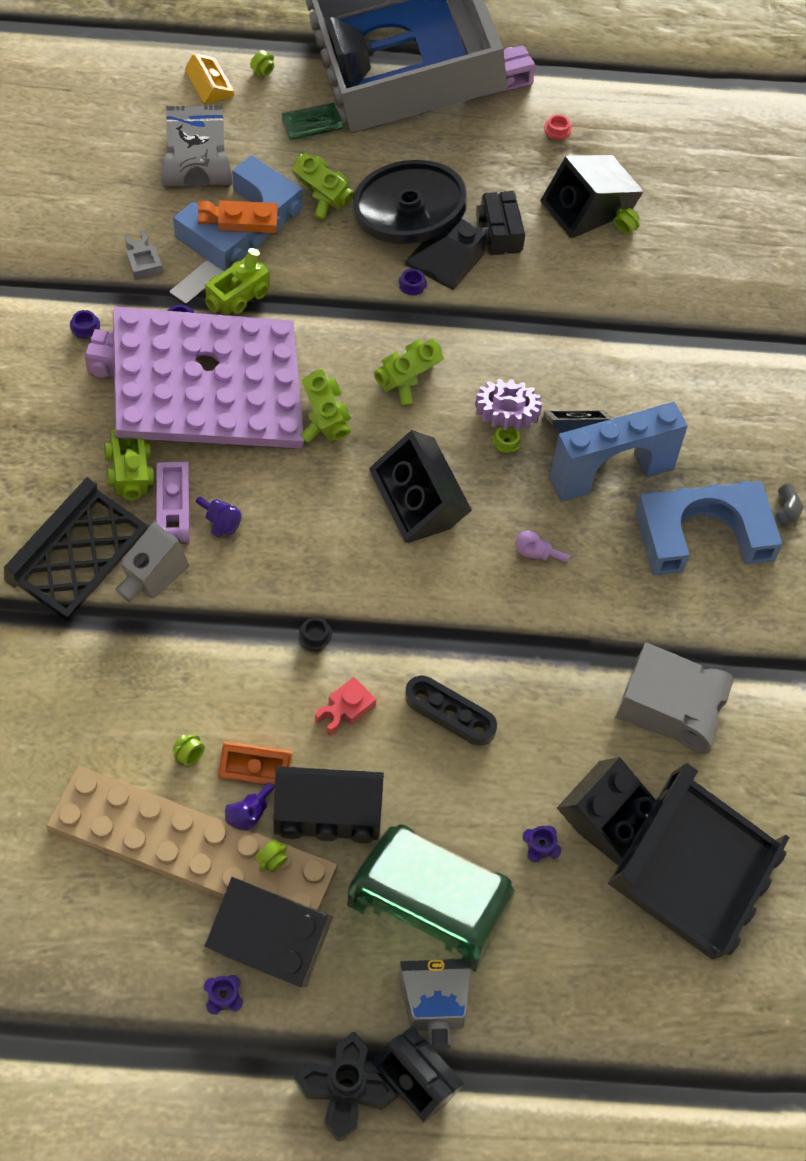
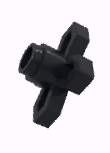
[295,1032,398,1141]

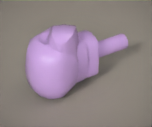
[515,530,570,562]

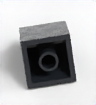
[540,155,644,238]

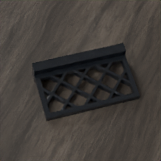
[4,477,148,621]

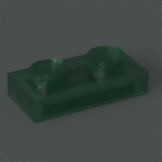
[282,102,342,140]

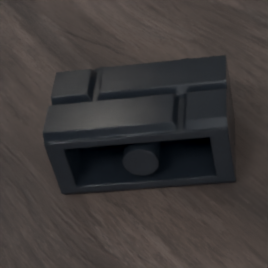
[476,191,525,255]
[372,1026,464,1122]

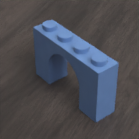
[173,155,303,271]
[549,402,688,502]
[635,481,782,575]

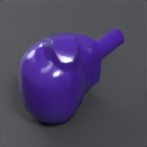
[196,496,242,538]
[225,783,275,831]

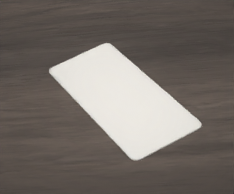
[170,260,224,303]

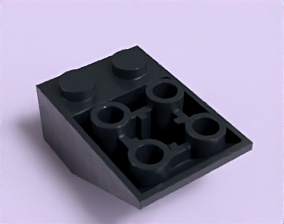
[557,757,656,865]

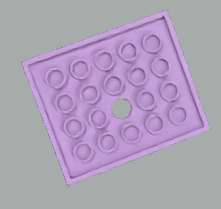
[113,307,304,448]

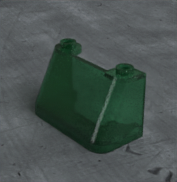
[347,824,515,972]

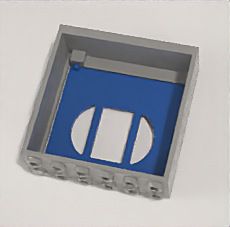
[305,0,508,133]

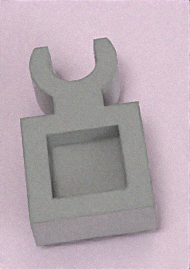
[125,231,163,280]

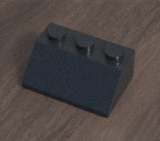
[369,430,472,543]
[273,766,384,843]

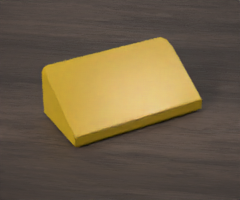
[185,54,235,104]

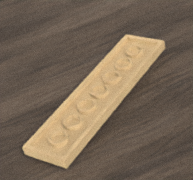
[46,765,337,910]

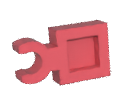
[315,677,377,735]

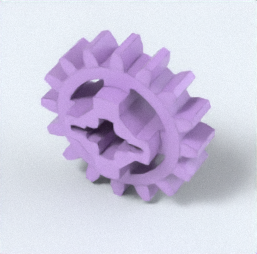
[475,379,542,431]

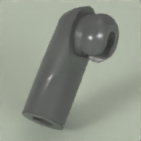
[776,484,803,526]

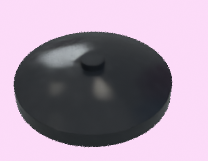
[353,160,467,244]

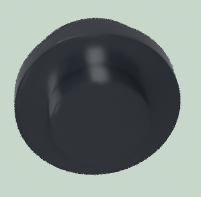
[299,617,332,650]

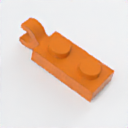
[198,200,277,233]

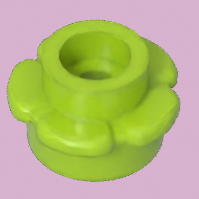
[250,50,275,76]
[613,208,640,235]
[492,426,522,454]
[173,734,205,767]
[255,839,288,873]

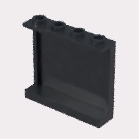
[608,763,790,960]

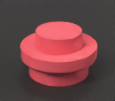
[544,114,572,140]

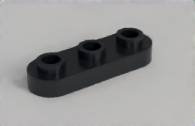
[405,675,497,746]

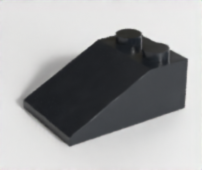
[205,877,334,987]

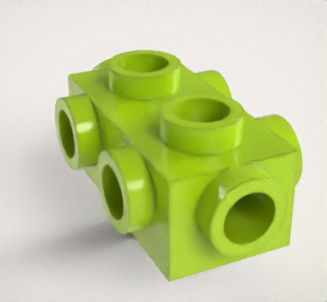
[291,152,355,220]
[205,248,270,315]
[374,338,444,406]
[301,369,352,444]
[104,429,154,500]

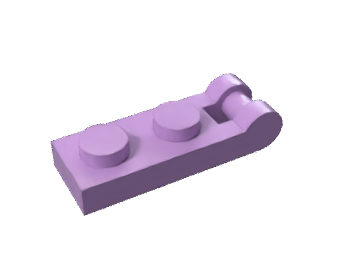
[156,462,190,543]

